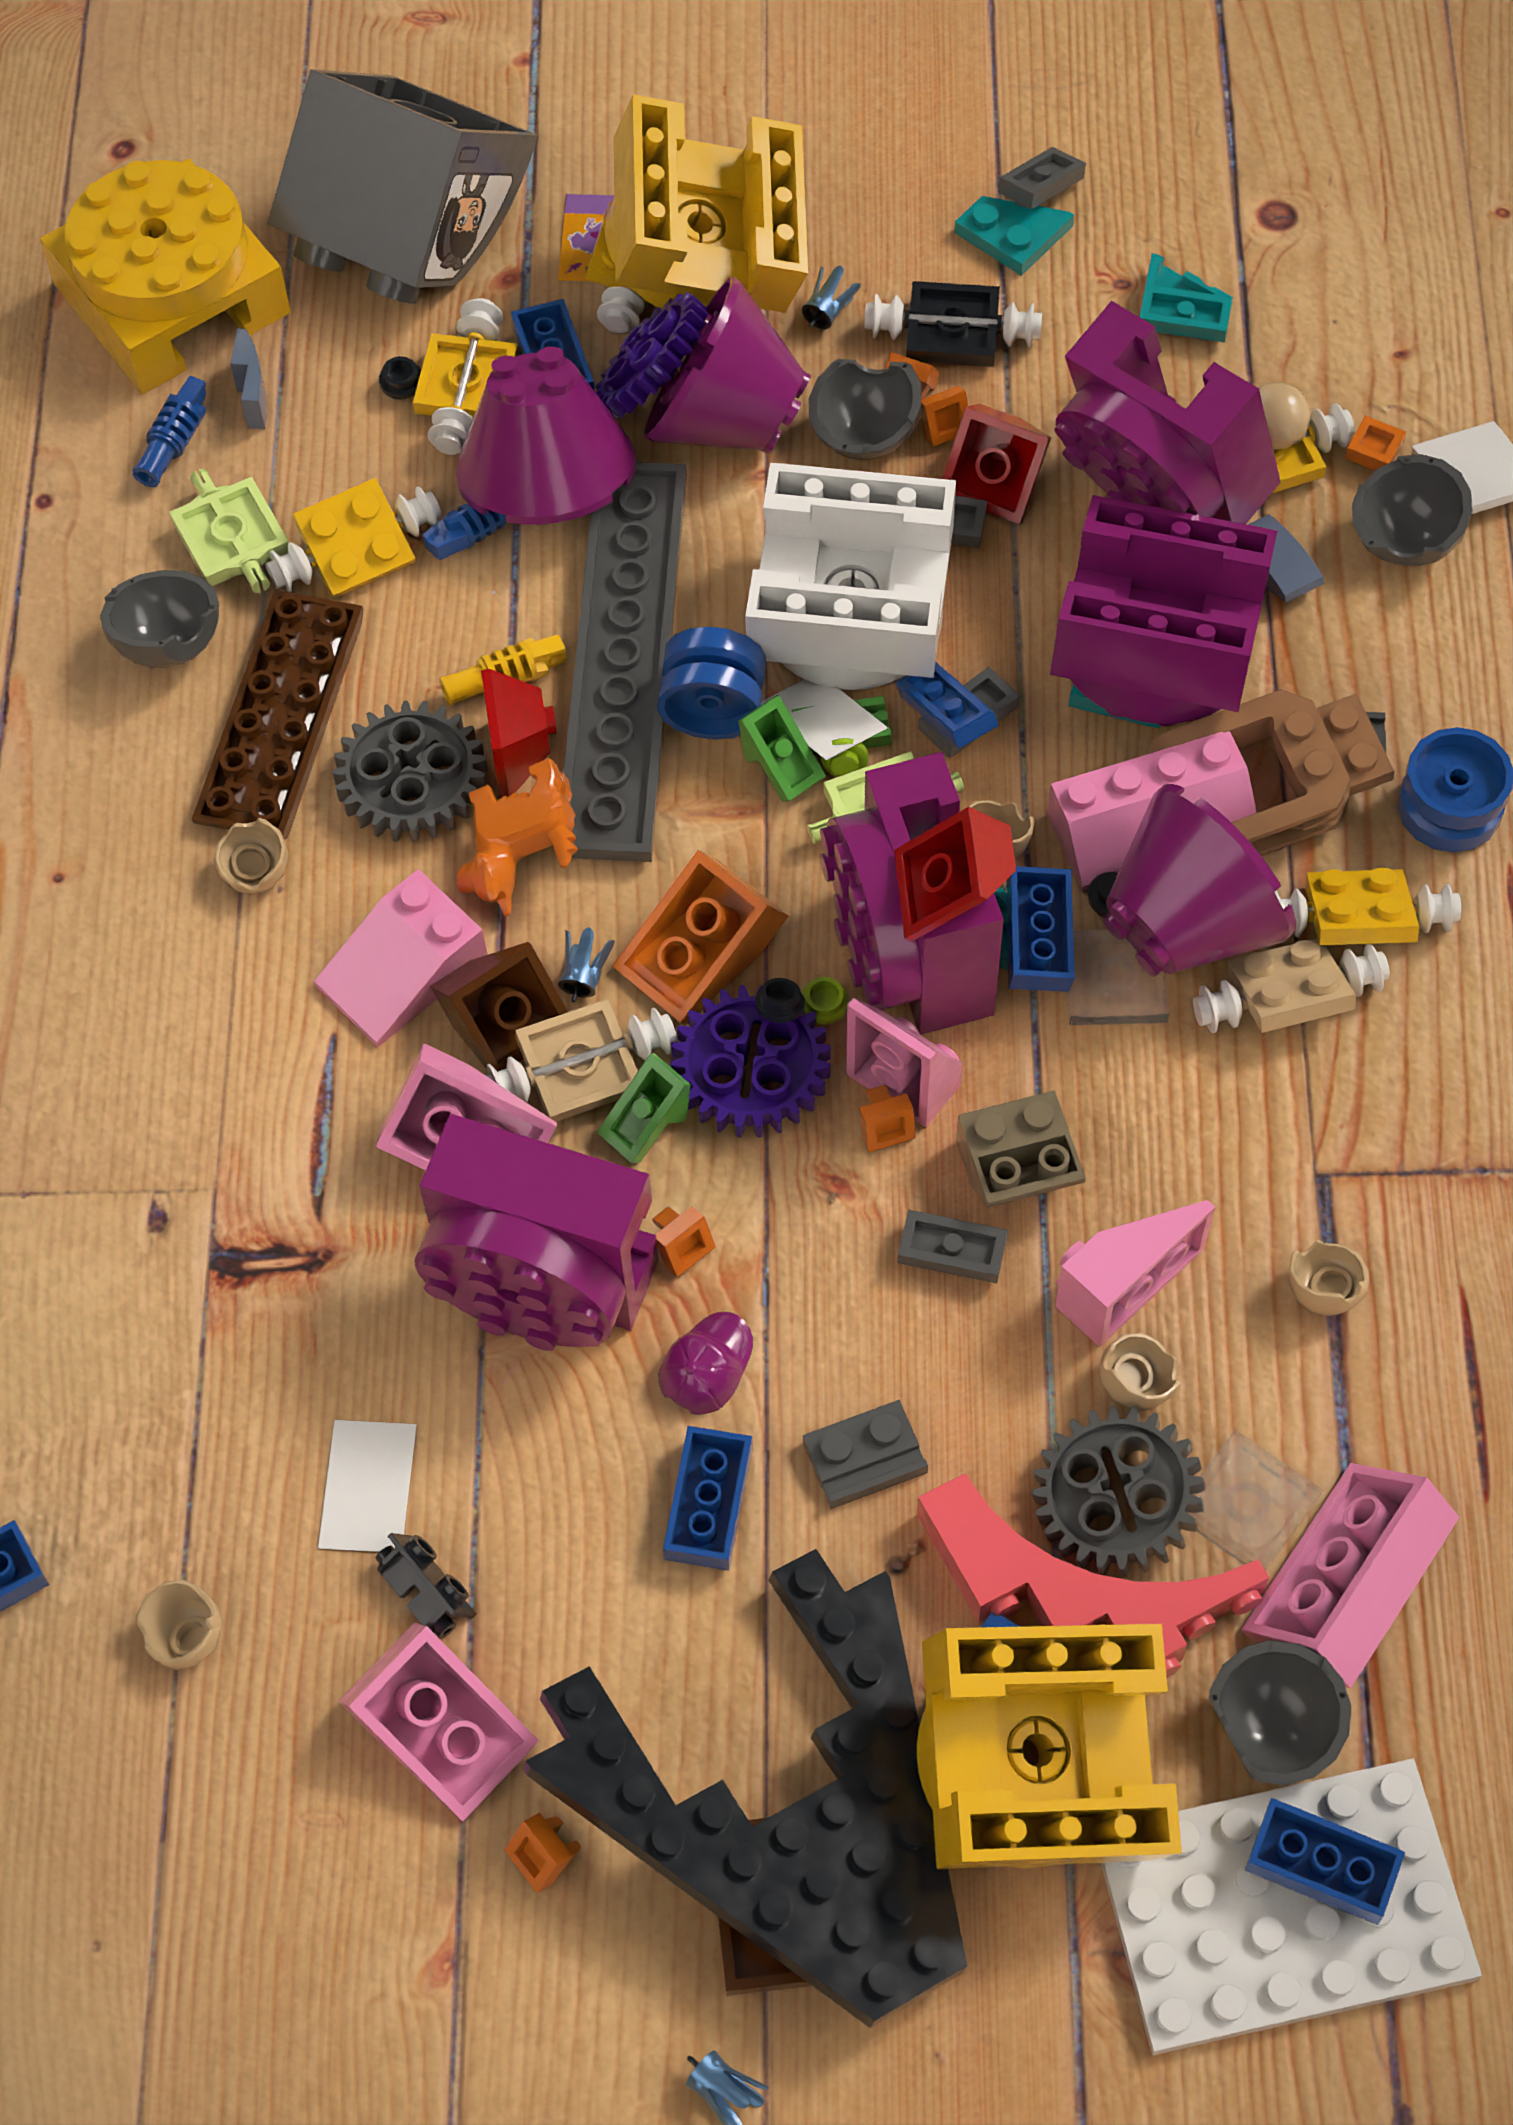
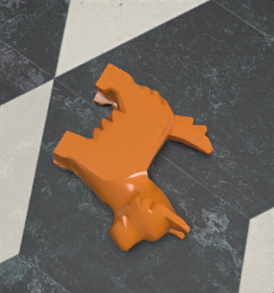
[457,758,578,916]

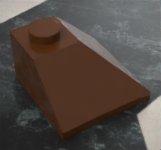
[430,942,568,1072]

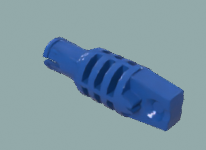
[132,375,206,487]
[422,503,507,560]

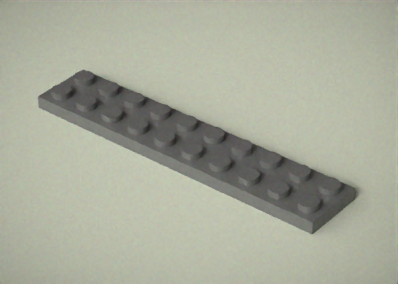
[563,462,687,862]

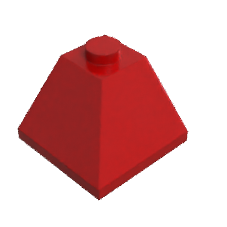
[942,403,1051,524]
[481,669,557,799]
[894,806,1016,942]

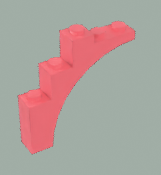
[917,1474,1270,1678]

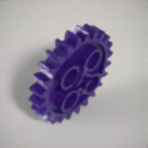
[595,292,708,418]
[671,985,831,1138]

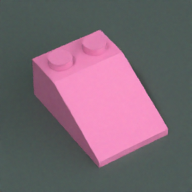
[314,869,487,1047]
[846,998,963,1127]
[376,1043,557,1170]
[1055,1200,1215,1347]
[338,1622,539,1822]

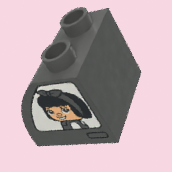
[267,69,538,303]

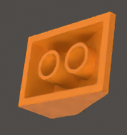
[612,850,789,1024]

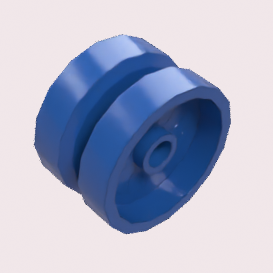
[657,626,766,740]
[1397,727,1513,852]

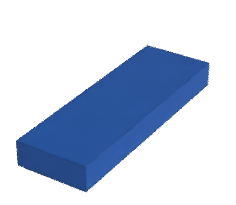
[895,662,999,749]

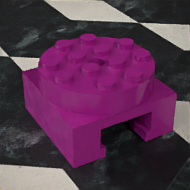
[1054,301,1281,524]
[1050,495,1278,726]
[820,752,1004,1035]
[415,1113,659,1351]

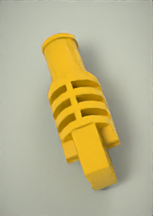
[439,634,566,706]

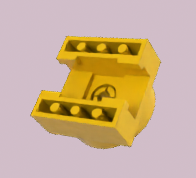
[605,94,808,313]
[39,158,291,395]
[917,1624,1182,1869]

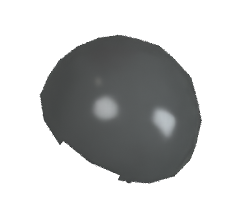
[809,359,922,460]
[1352,454,1473,566]
[100,570,219,668]
[1209,1639,1352,1785]

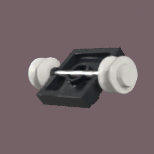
[864,281,1042,367]

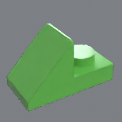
[738,695,826,802]
[597,1053,690,1163]

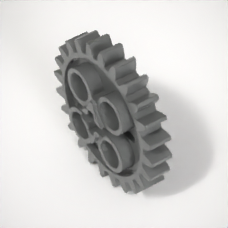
[332,701,488,842]
[1032,1406,1206,1577]

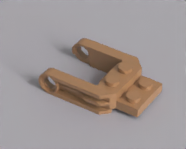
[1148,689,1394,856]

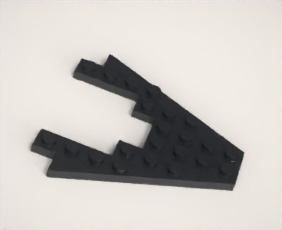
[523,1549,967,2028]

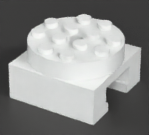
[745,462,956,690]

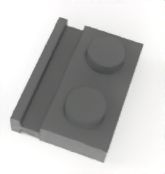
[803,1399,928,1509]

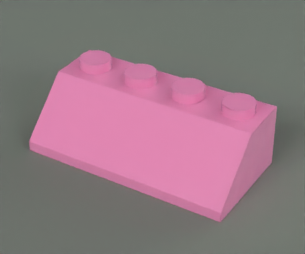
[1047,731,1257,891]
[1241,1463,1459,1689]

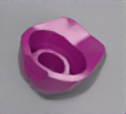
[658,1311,753,1415]

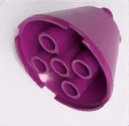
[643,276,811,455]
[456,347,636,525]
[1103,784,1296,977]

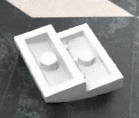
[1412,421,1513,514]

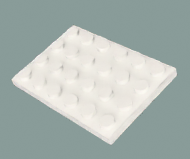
[1101,1758,1482,2056]

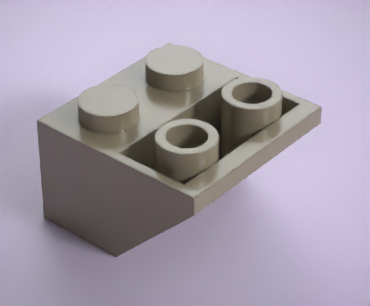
[956,1090,1086,1208]

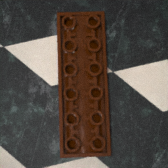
[192,589,363,840]

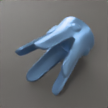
[801,265,861,329]
[558,927,615,1002]
[686,2050,769,2125]

